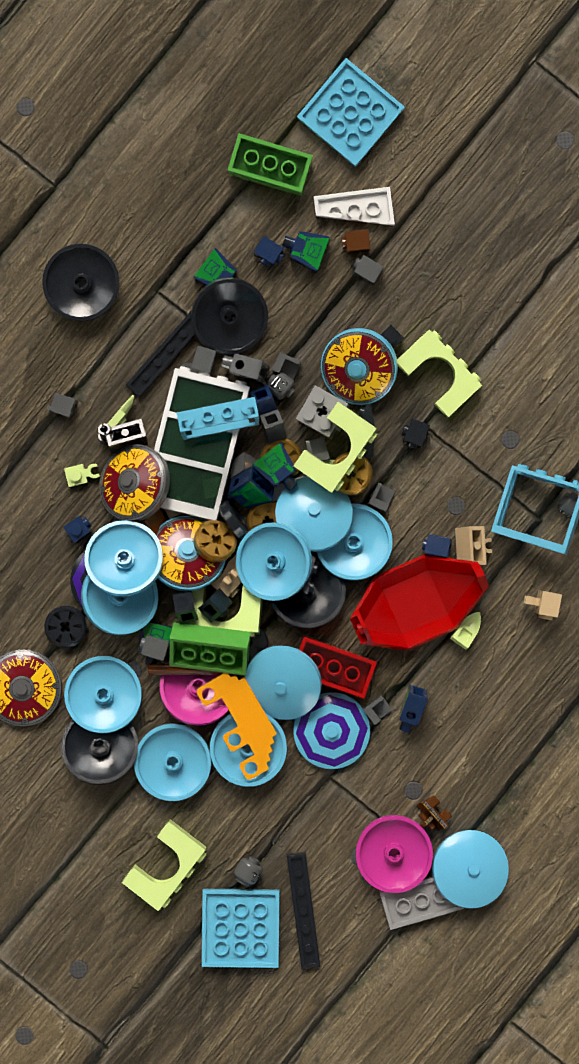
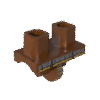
[417,796,452,831]

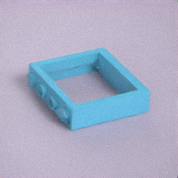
[177,397,259,440]
[491,464,579,555]

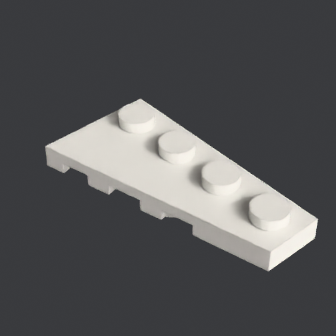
[314,187,395,226]

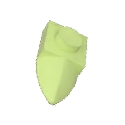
[107,395,134,427]
[450,612,481,650]

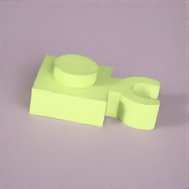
[64,464,100,487]

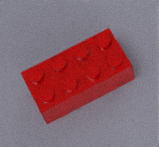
[299,636,377,698]

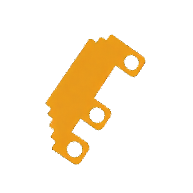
[197,673,277,780]

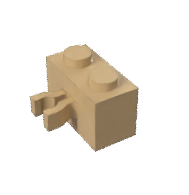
[455,526,492,565]
[211,555,241,598]
[523,590,562,620]

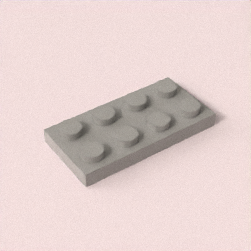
[380,876,464,930]

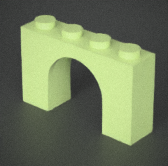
[397,330,482,418]
[294,402,378,493]
[184,585,263,637]
[122,819,206,911]

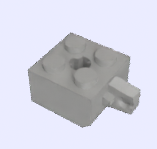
[296,386,350,439]

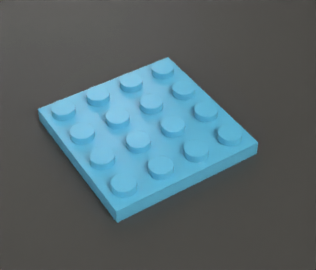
[297,58,405,167]
[202,889,279,968]

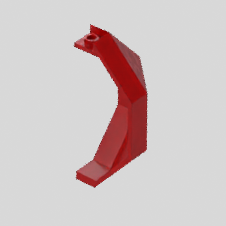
[350,555,489,651]

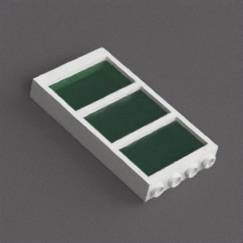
[154,366,250,520]

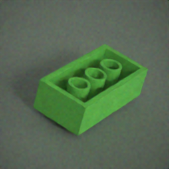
[227,133,313,196]
[169,622,251,675]

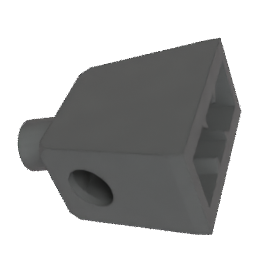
[222,354,269,384]

